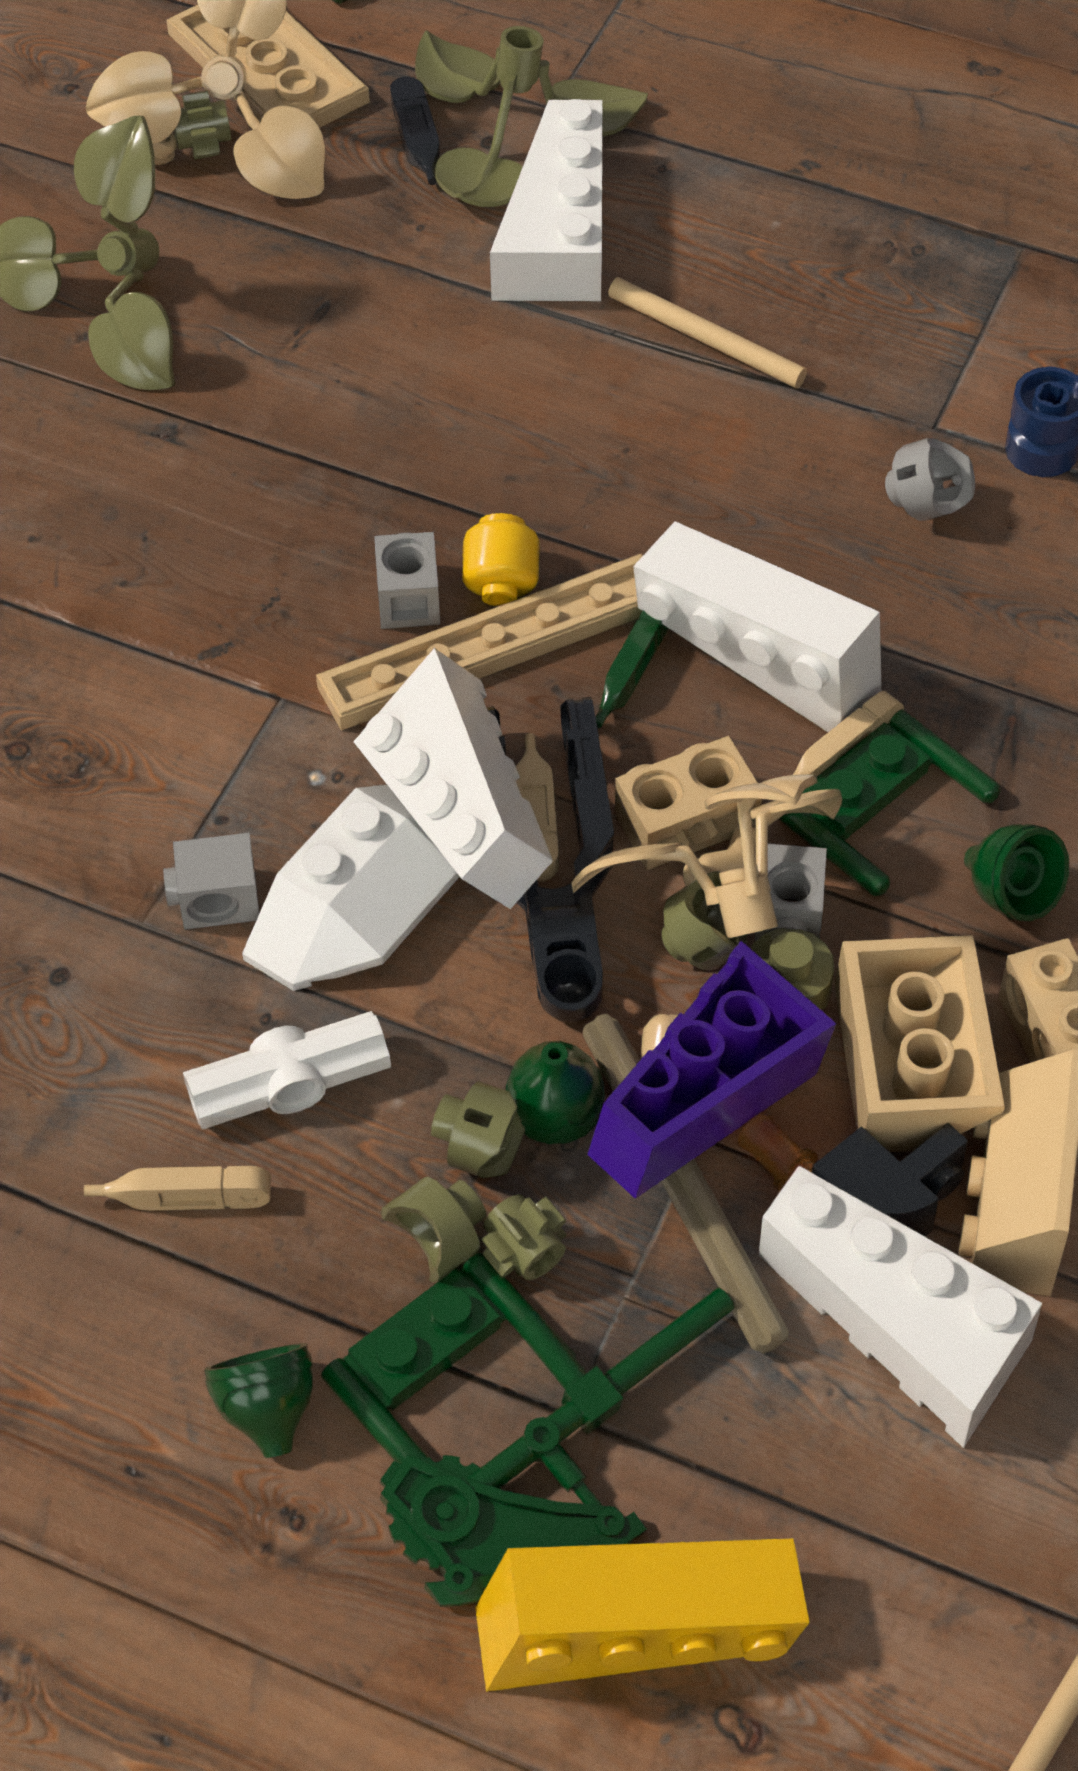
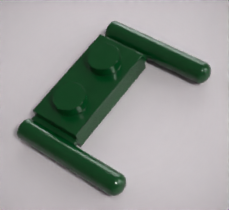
[779,709,1001,896]
[321,1252,576,1464]

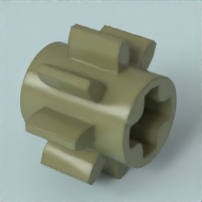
[174,90,231,159]
[482,1194,567,1280]

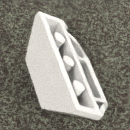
[242,785,459,991]

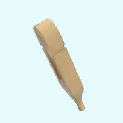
[793,690,904,777]
[516,733,559,882]
[84,1166,271,1211]

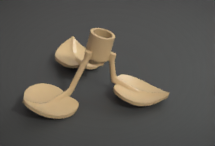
[86,0,325,199]
[572,775,842,938]

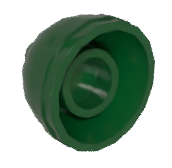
[964,824,1069,922]
[505,1041,605,1144]
[204,1343,313,1458]

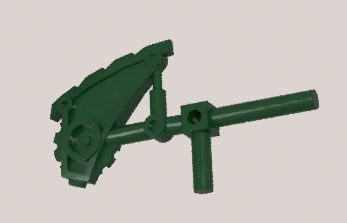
[380,1287,734,1607]

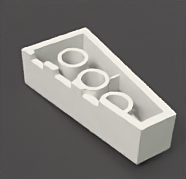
[490,99,602,301]
[633,521,881,732]
[354,648,553,909]
[759,1166,1042,1448]

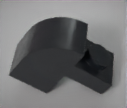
[811,1123,968,1236]

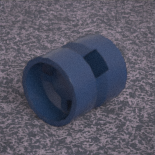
[1005,366,1078,477]

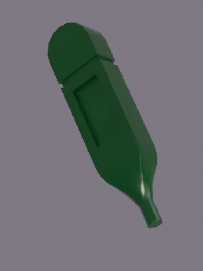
[595,610,669,728]

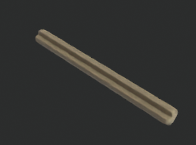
[583,1014,789,1354]

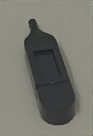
[390,76,440,185]

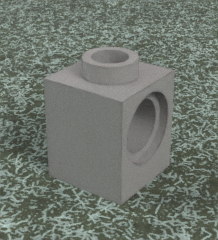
[374,532,440,629]
[163,833,260,930]
[755,844,827,942]

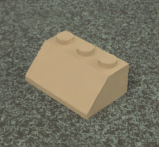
[834,935,1005,1152]
[959,1049,1078,1296]

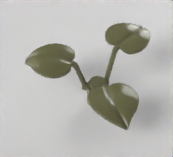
[415,26,648,207]
[0,116,175,390]

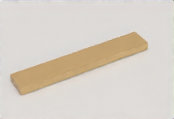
[316,554,643,731]

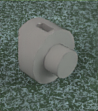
[885,438,975,521]

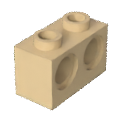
[615,736,762,870]
[999,938,1078,1063]

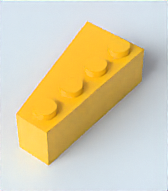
[475,1538,810,1692]

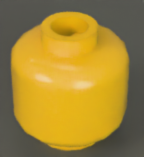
[462,513,540,606]

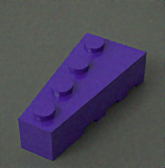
[587,941,836,1199]

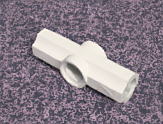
[183,1011,391,1130]

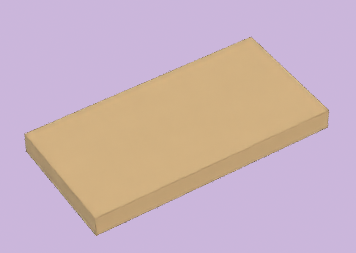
[166,5,370,128]

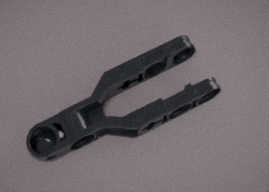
[487,697,614,1023]

